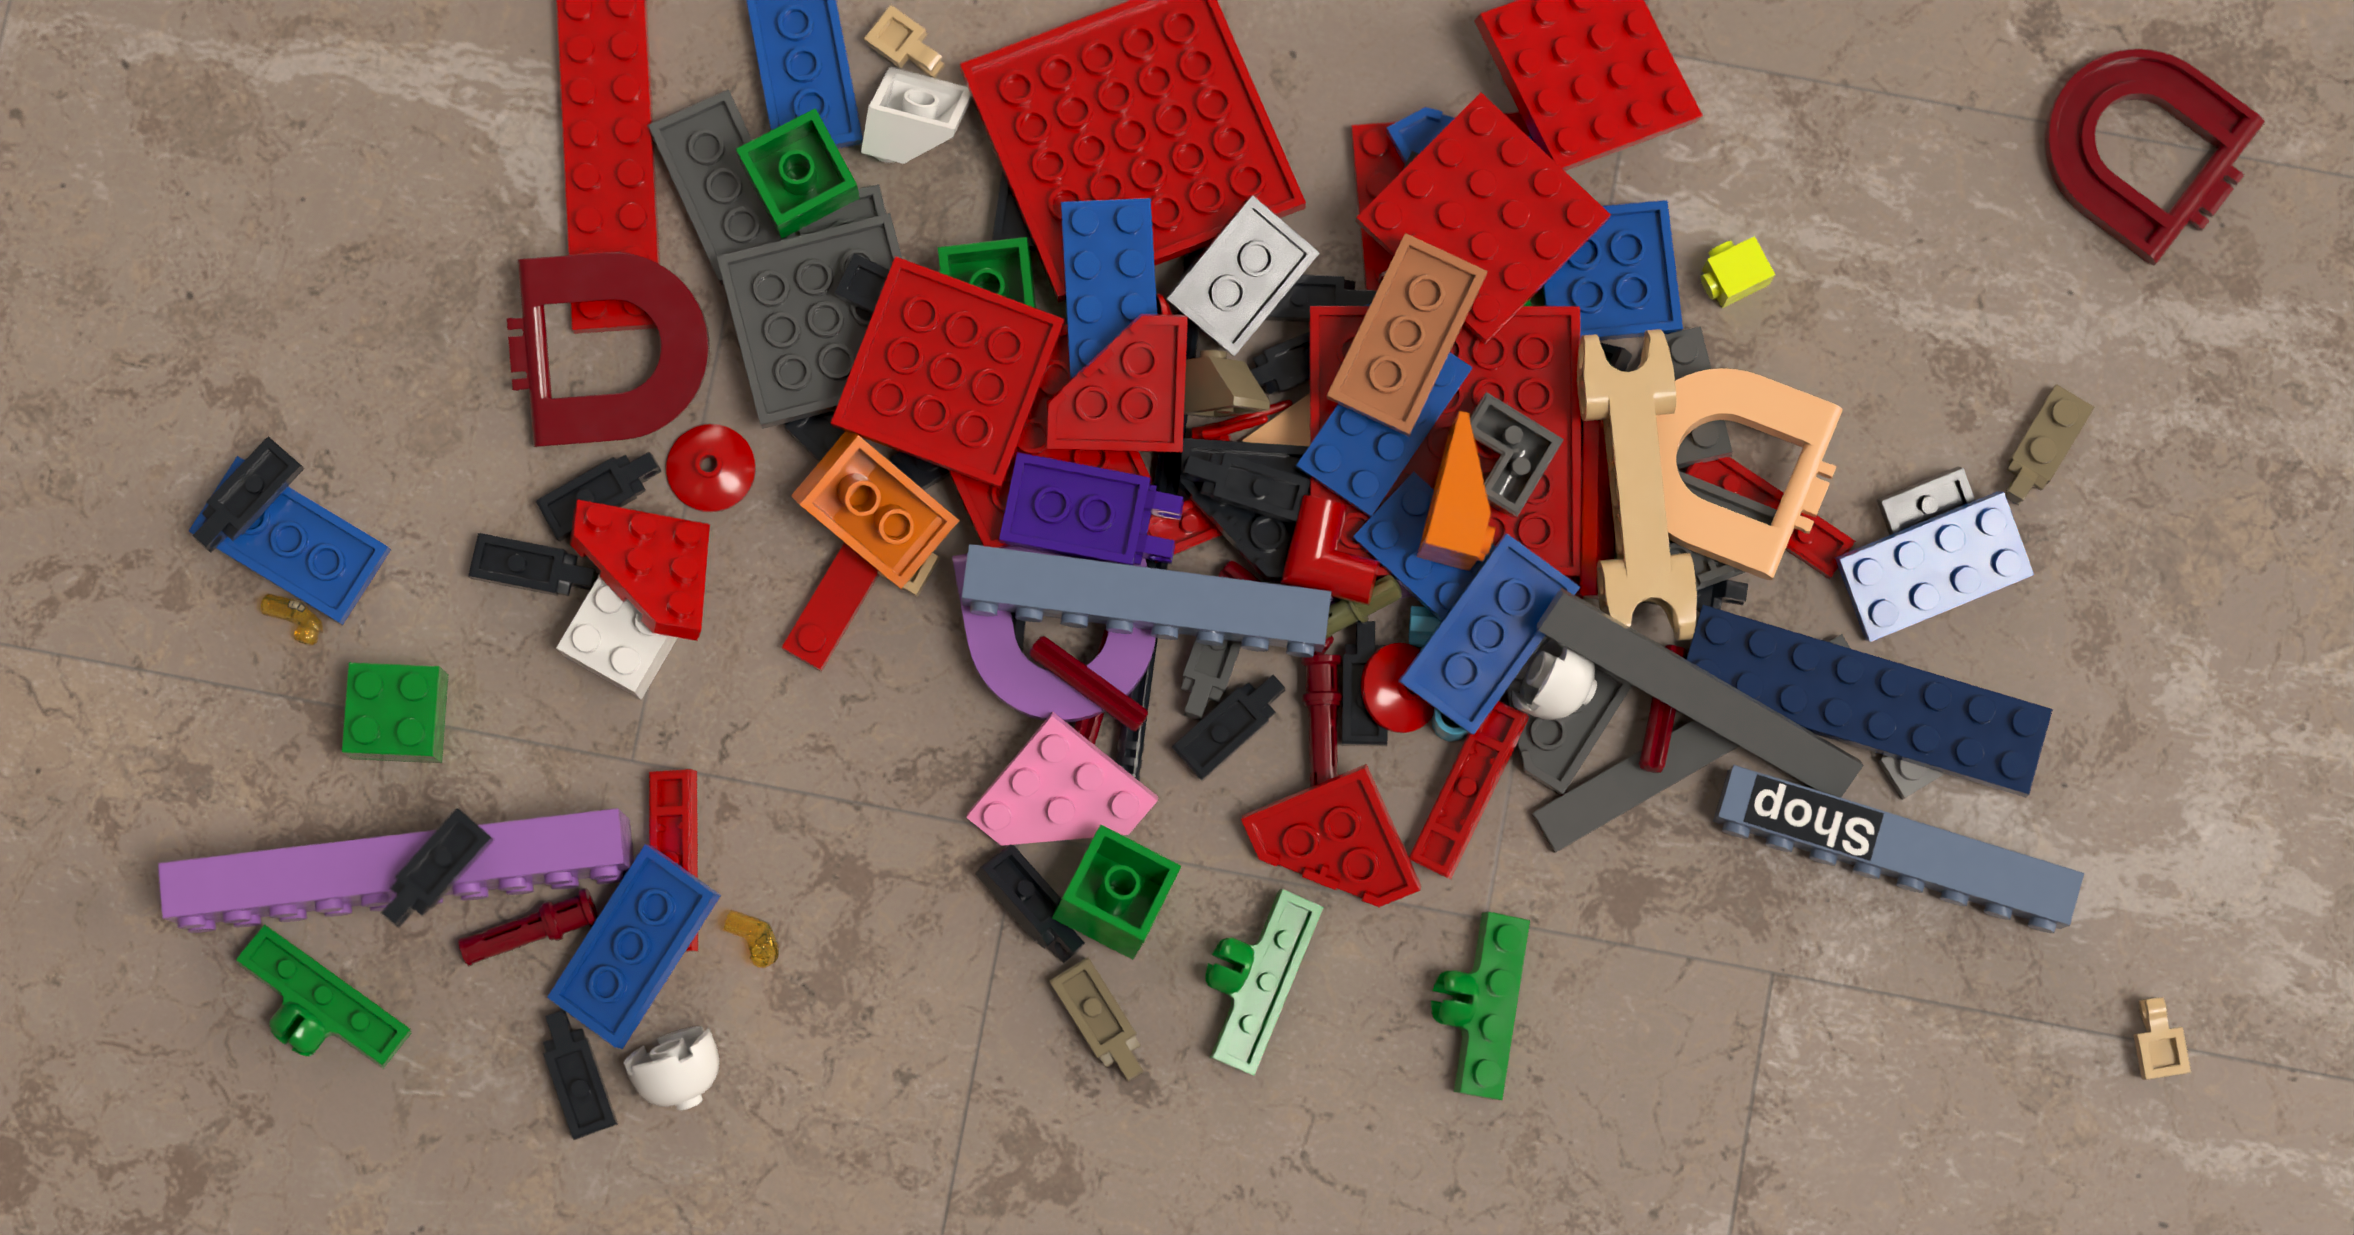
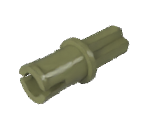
[1326,575,1402,638]

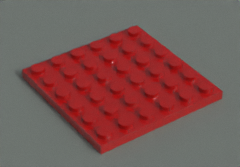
[960,0,1306,303]
[1309,306,1582,577]

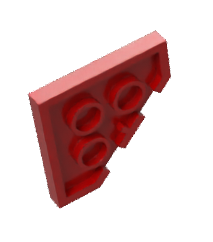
[1046,314,1188,452]
[570,499,710,641]
[1241,764,1422,907]

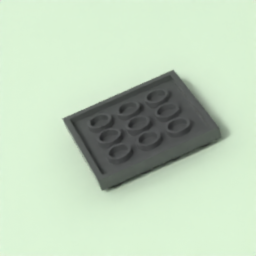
[717,213,902,429]

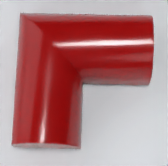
[1281,495,1380,606]

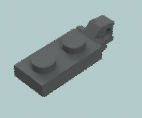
[1181,639,1242,721]

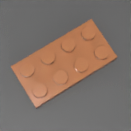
[1327,233,1488,437]

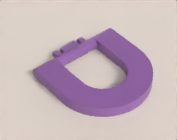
[952,545,1156,722]

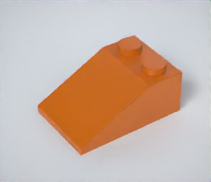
[1417,411,1495,571]
[791,431,960,589]

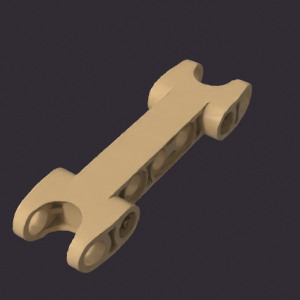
[1577,329,1697,640]

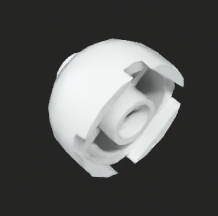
[1511,636,1597,720]
[623,1026,719,1111]

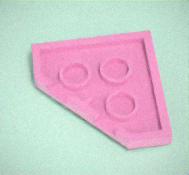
[966,712,1158,846]

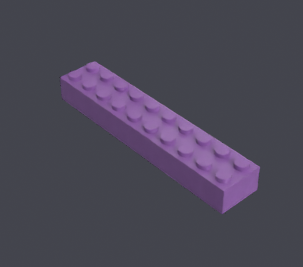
[158,809,634,933]

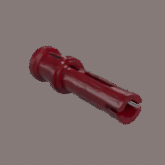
[1301,654,1342,787]
[458,888,599,966]

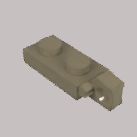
[2005,384,2095,505]
[1050,957,1144,1082]

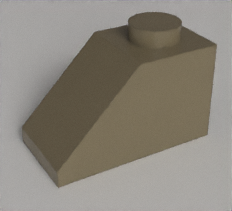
[1184,350,1270,419]

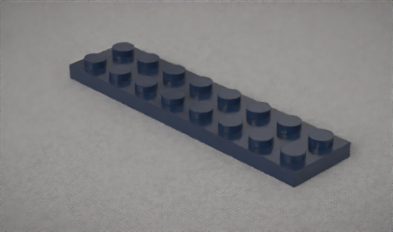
[1686,605,2053,798]

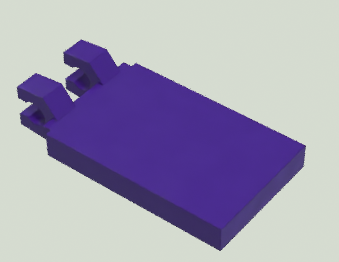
[999,452,1184,566]

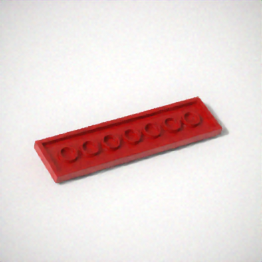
[557,0,660,334]

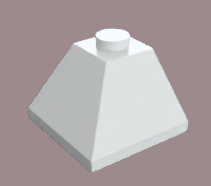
[861,67,972,164]

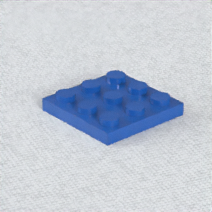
[1542,200,1683,341]

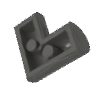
[1469,392,1564,518]

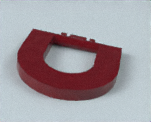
[2044,49,2265,265]
[506,252,710,447]

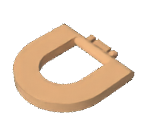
[1656,368,1843,580]

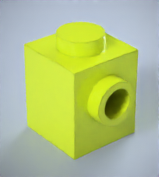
[1701,236,1775,308]

